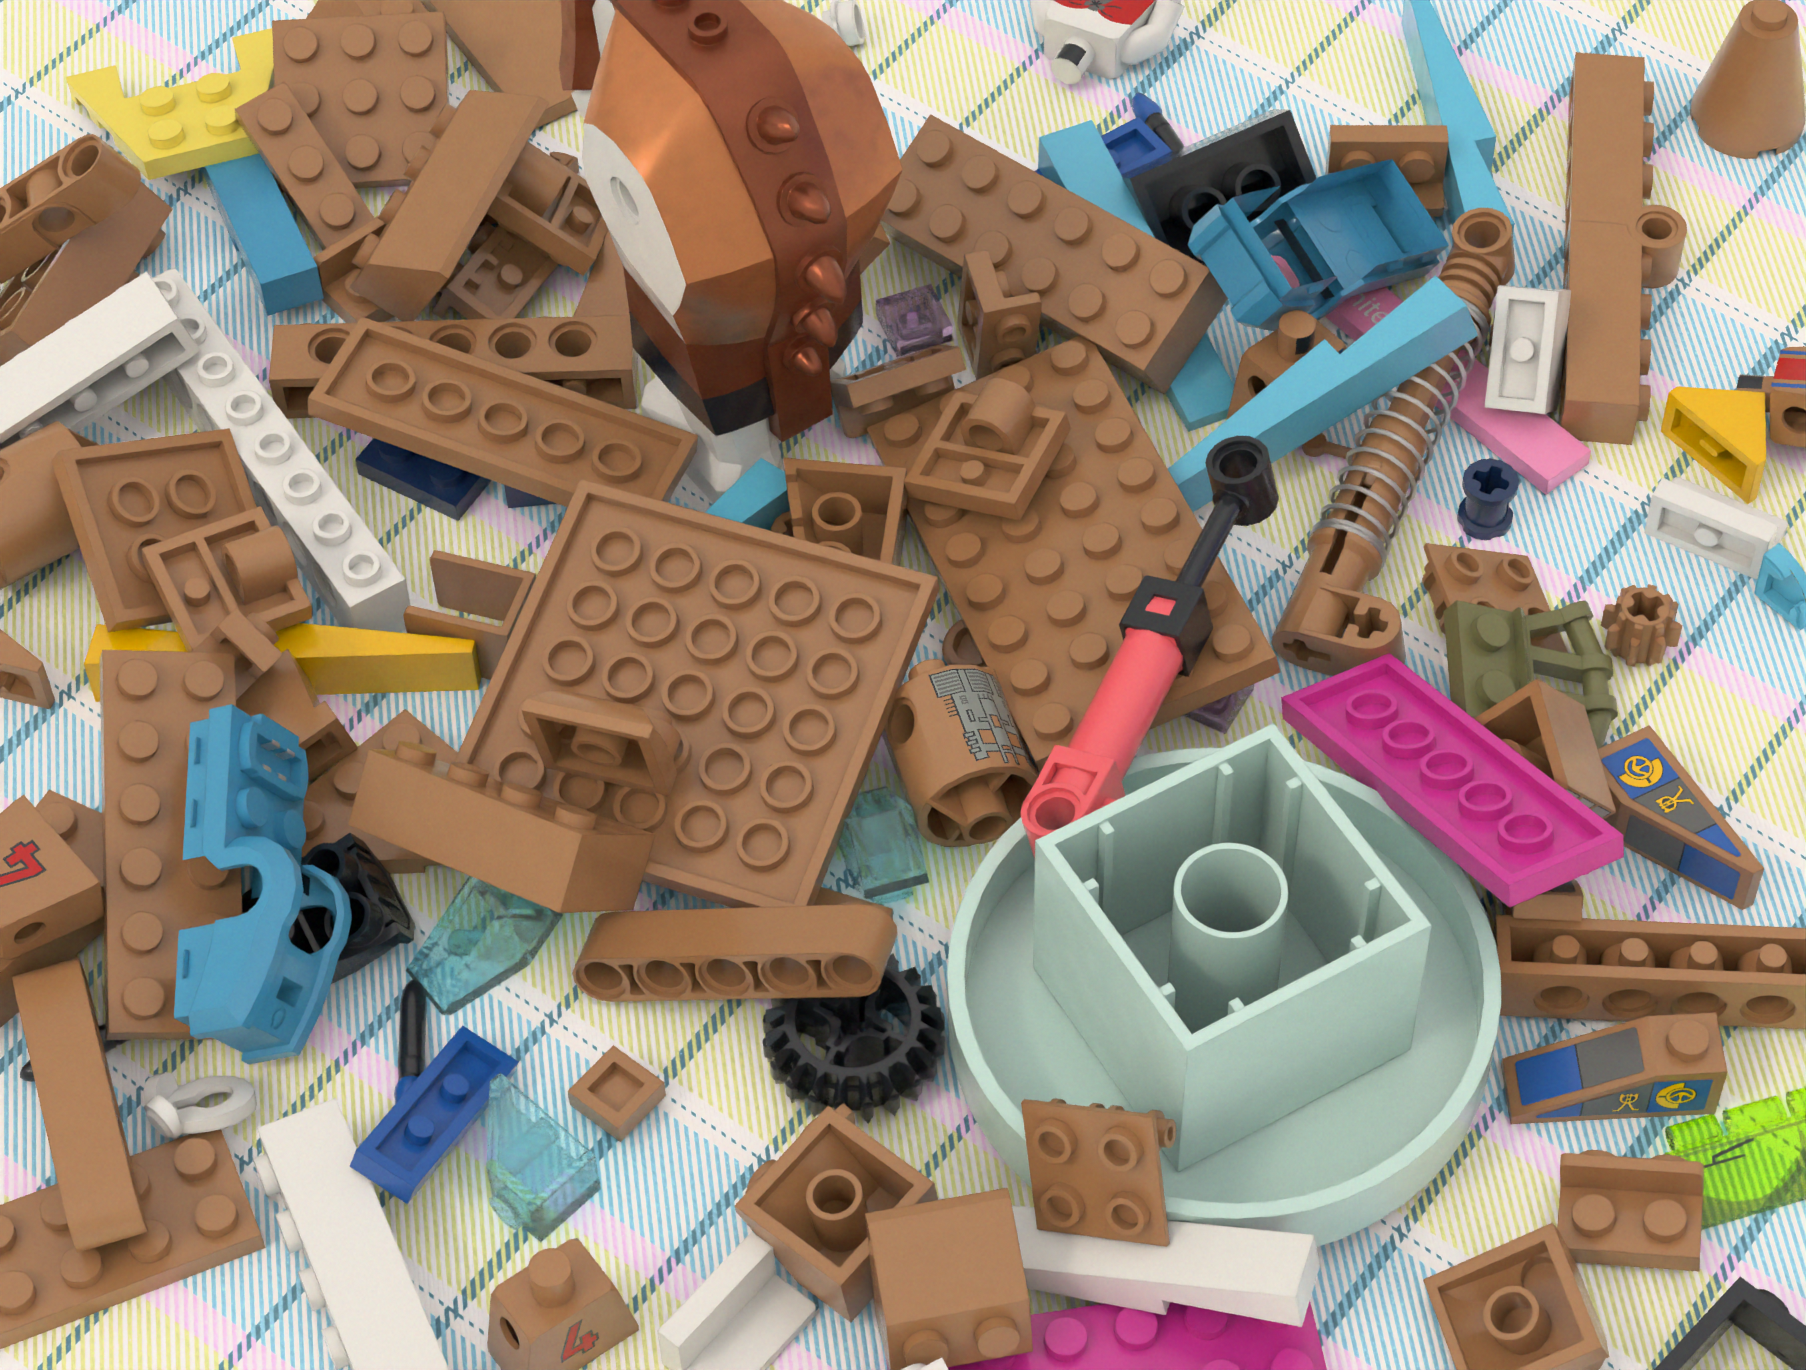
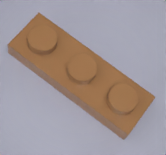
[235,81,374,250]

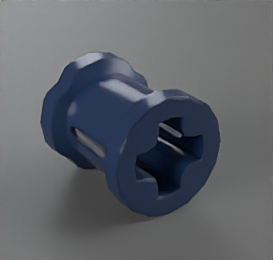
[1457,458,1519,541]

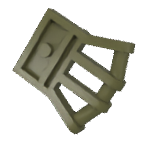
[1443,600,1618,749]

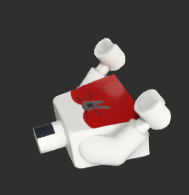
[1029,0,1185,84]

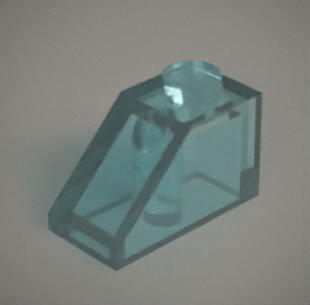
[838,786,929,904]
[405,876,563,1015]
[486,1073,601,1243]

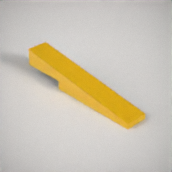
[84,623,481,702]

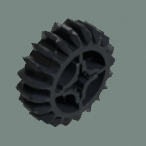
[762,953,945,1124]

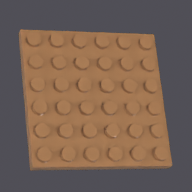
[454,479,940,908]

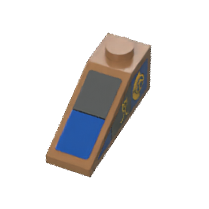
[1598,725,1764,910]
[1501,1012,1728,1124]

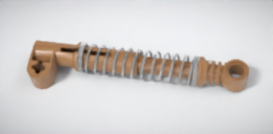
[1271,208,1515,676]

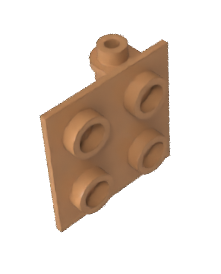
[1422,543,1568,653]
[1021,1098,1176,1247]

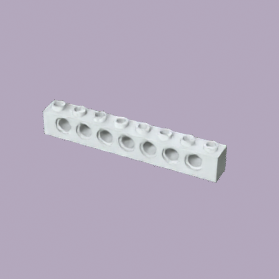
[152,267,411,632]

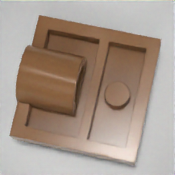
[487,141,608,276]
[904,378,1071,520]
[142,506,312,652]

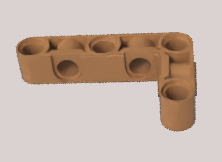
[0,134,141,284]

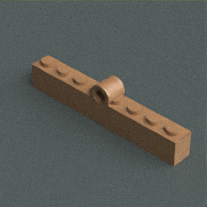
[1559,52,1687,445]

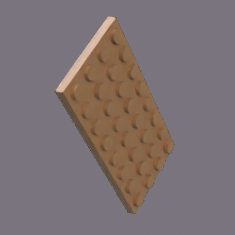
[866,336,1280,774]

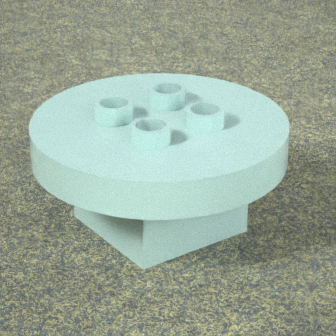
[947,723,1501,1247]

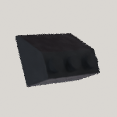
[1121,109,1317,266]

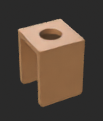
[403,550,536,680]

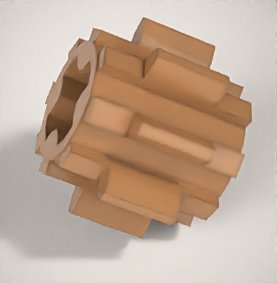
[1601,584,1683,667]

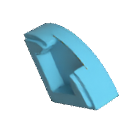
[1754,543,1806,630]

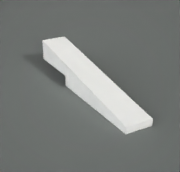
[938,1198,1320,1327]

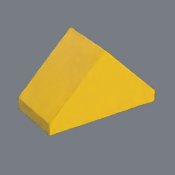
[1661,386,1766,504]

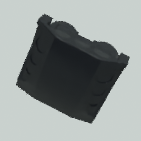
[242,833,415,984]

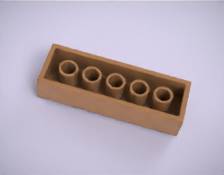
[880,114,1228,395]

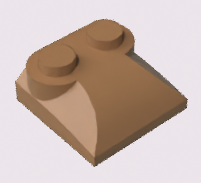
[521,690,681,796]
[1423,1223,1610,1370]

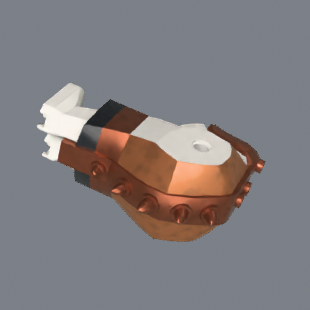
[559,0,903,504]

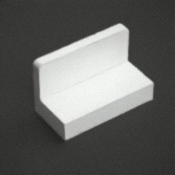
[1485,285,1571,414]
[1644,477,1788,580]
[657,1231,816,1370]

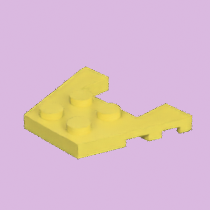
[66,28,274,180]

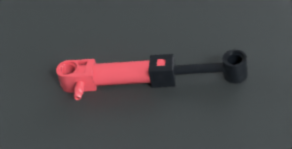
[1020,436,1279,859]

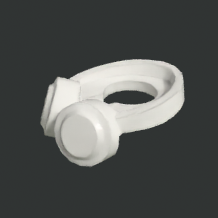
[143,1072,257,1140]

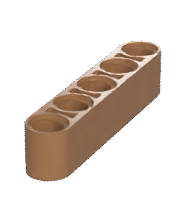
[572,904,898,1002]
[12,957,148,1253]

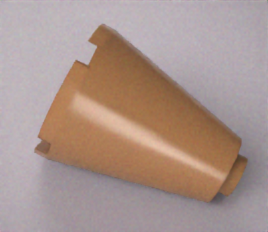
[1690,0,1806,159]

